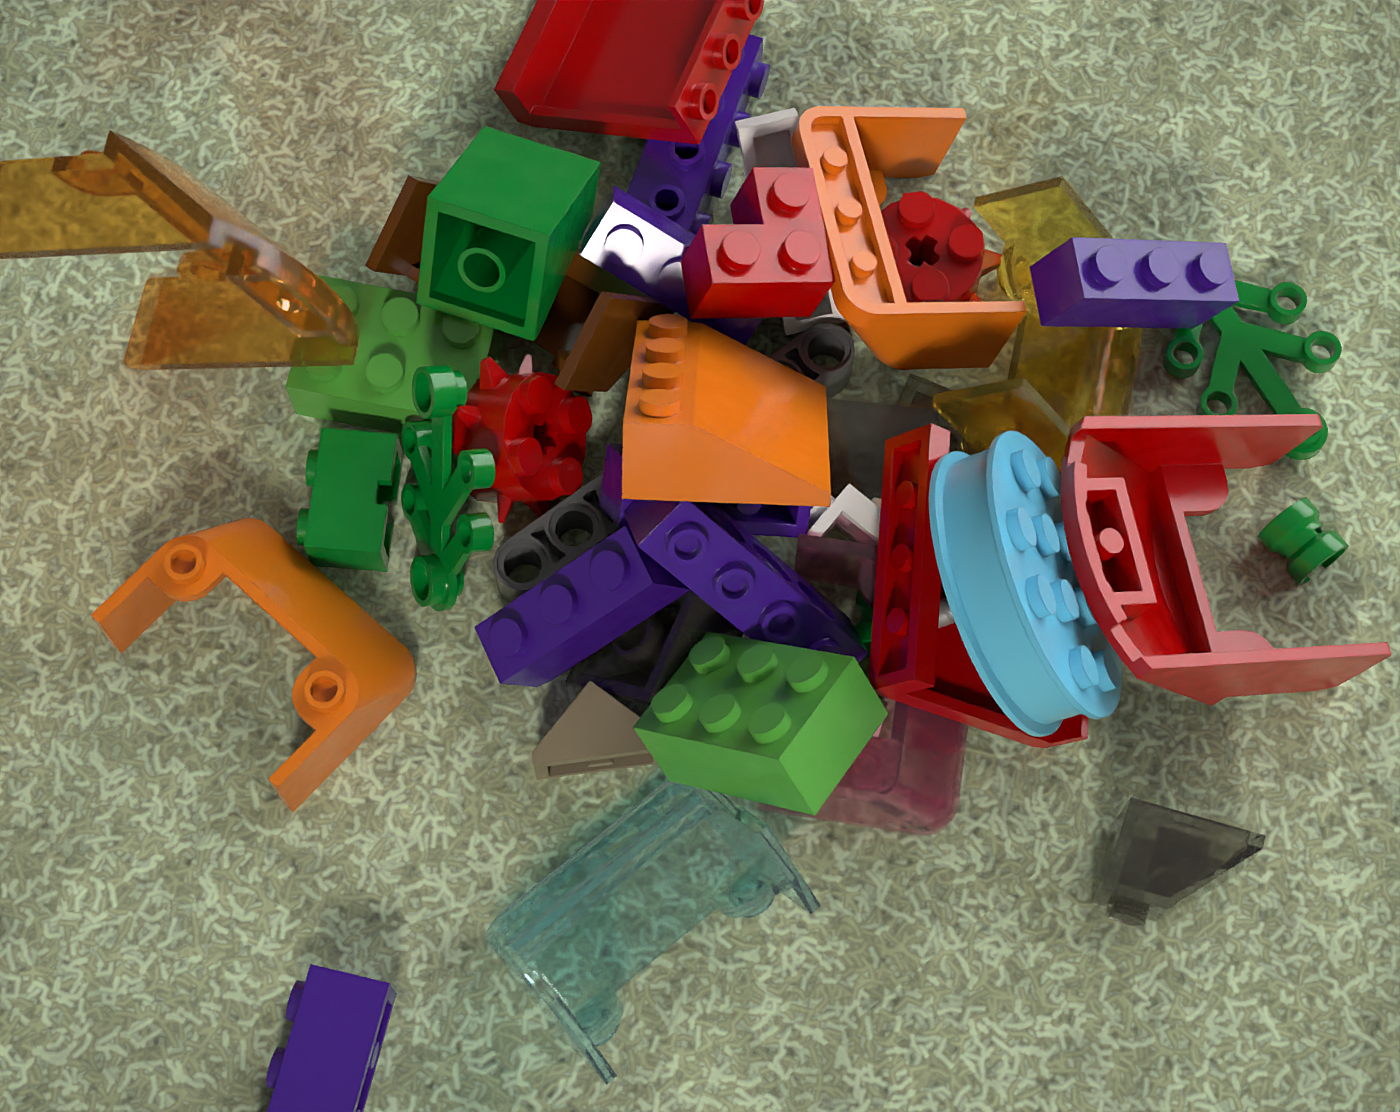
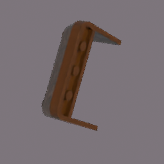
[365,175,675,397]

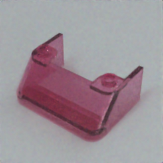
[758,534,969,836]

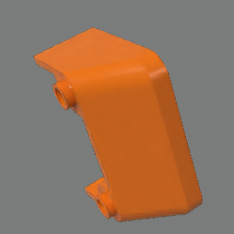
[791,106,1027,370]
[91,518,417,812]

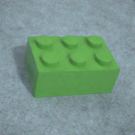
[285,275,505,434]
[633,632,888,815]

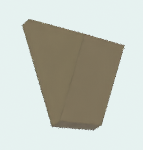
[532,681,657,780]

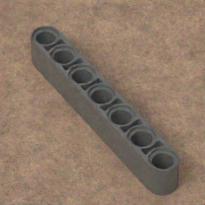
[493,323,855,603]

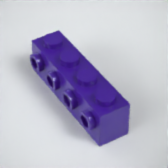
[627,34,770,235]

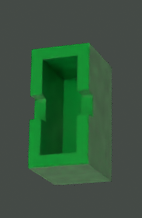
[296,428,404,572]

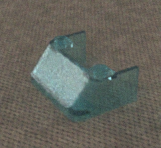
[486,780,821,1085]

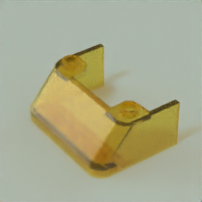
[931,176,1143,475]

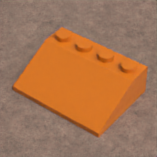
[622,314,831,507]

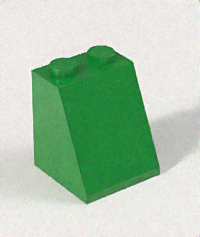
[416,126,601,341]

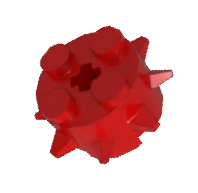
[881,191,1003,303]
[452,354,592,524]

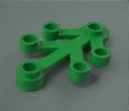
[1163,280,1342,460]
[401,365,495,611]

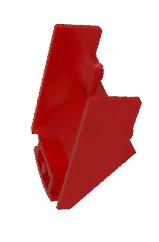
[1060,414,1391,706]

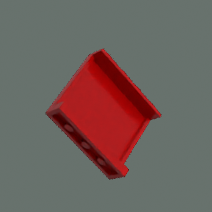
[494,0,764,144]
[868,423,1089,748]

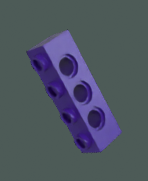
[624,500,869,663]

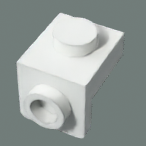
[802,483,881,560]

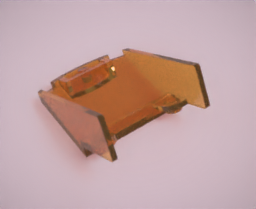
[0,130,360,370]

